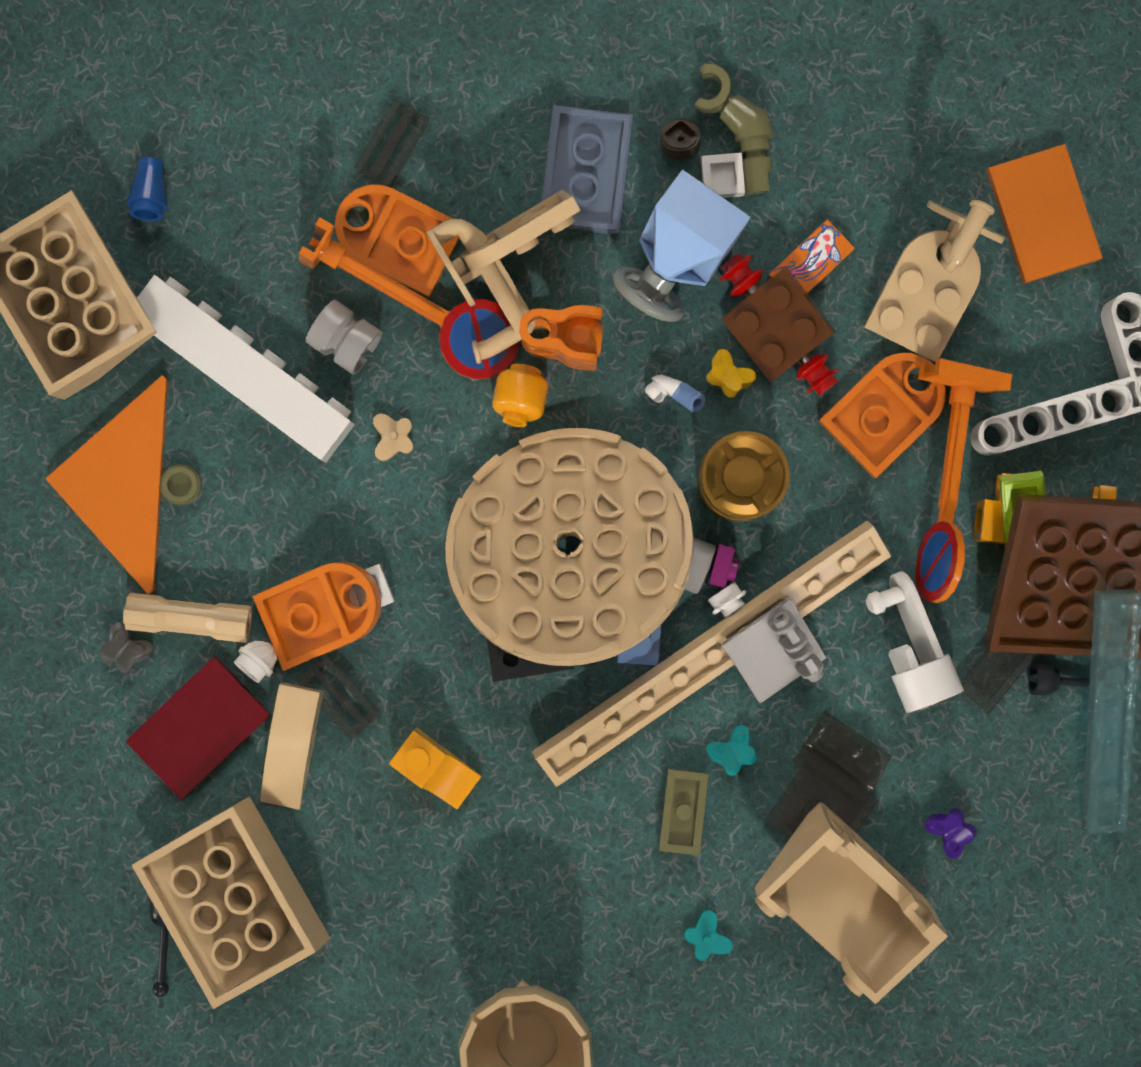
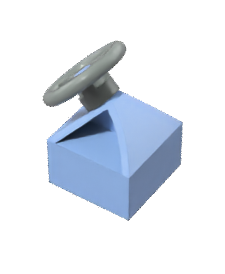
[613,169,751,322]

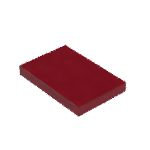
[125,656,272,800]

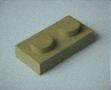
[658,768,709,856]

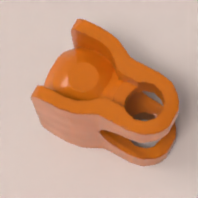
[519,305,603,371]

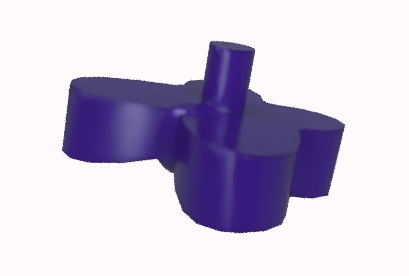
[924,808,977,859]

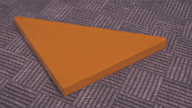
[45,375,169,595]

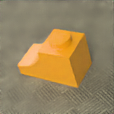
[389,728,482,809]

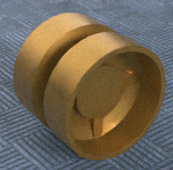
[697,431,790,522]

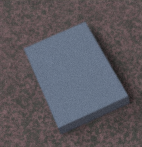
[542,105,633,235]

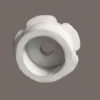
[708,582,746,618]

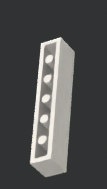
[137,275,355,463]

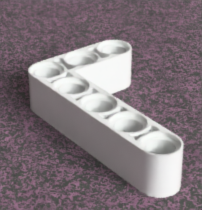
[970,292,1141,456]

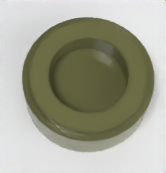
[160,464,202,505]

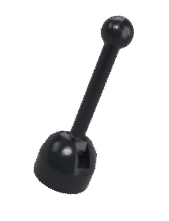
[1028,662,1128,696]
[149,899,169,997]

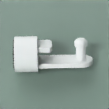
[866,571,964,713]

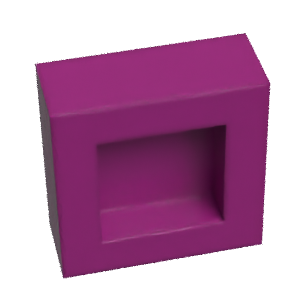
[707,544,740,588]

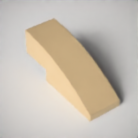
[260,683,324,810]

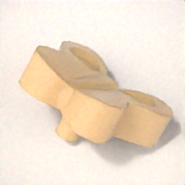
[373,414,414,461]

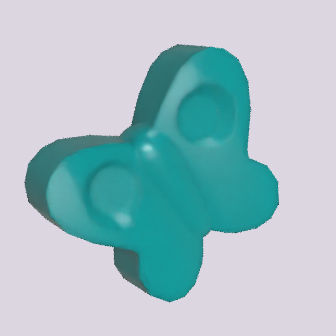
[706,725,757,776]
[684,909,733,961]

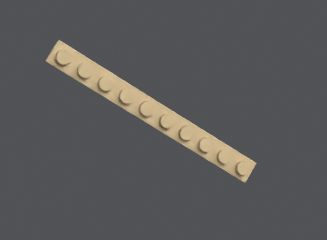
[532,521,891,787]

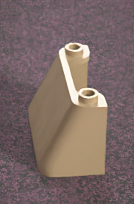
[755,802,948,1004]

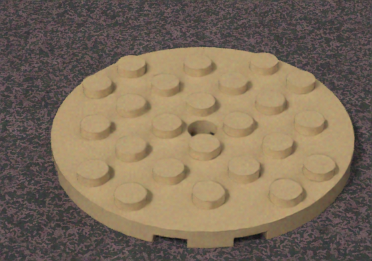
[445,428,694,666]

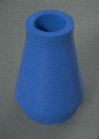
[126,157,168,221]

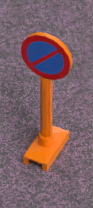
[299,217,519,379]
[915,358,1012,603]

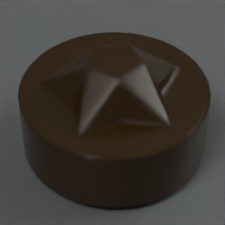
[660,119,701,160]

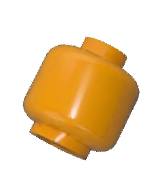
[492,364,549,427]

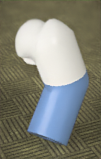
[645,374,705,412]

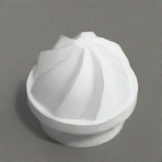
[234,641,277,683]

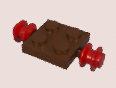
[719,253,840,396]

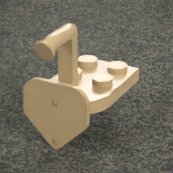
[426,190,581,364]
[864,200,1005,362]

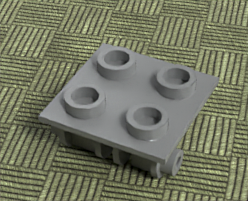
[722,598,826,703]

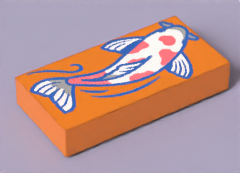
[768,219,855,294]

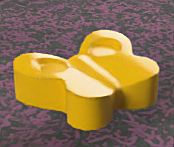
[706,349,756,398]

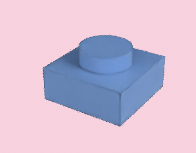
[617,625,661,666]

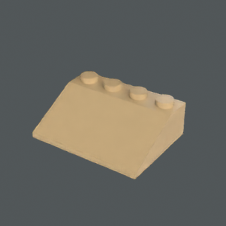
[0,190,157,400]
[132,796,330,1009]

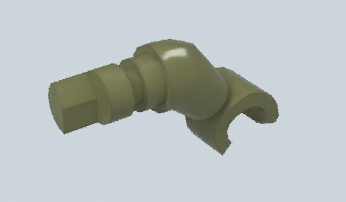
[694,63,774,195]

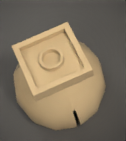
[458,979,594,1067]

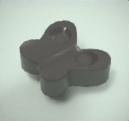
[100,623,153,673]

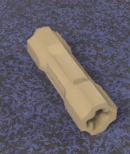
[123,593,253,643]

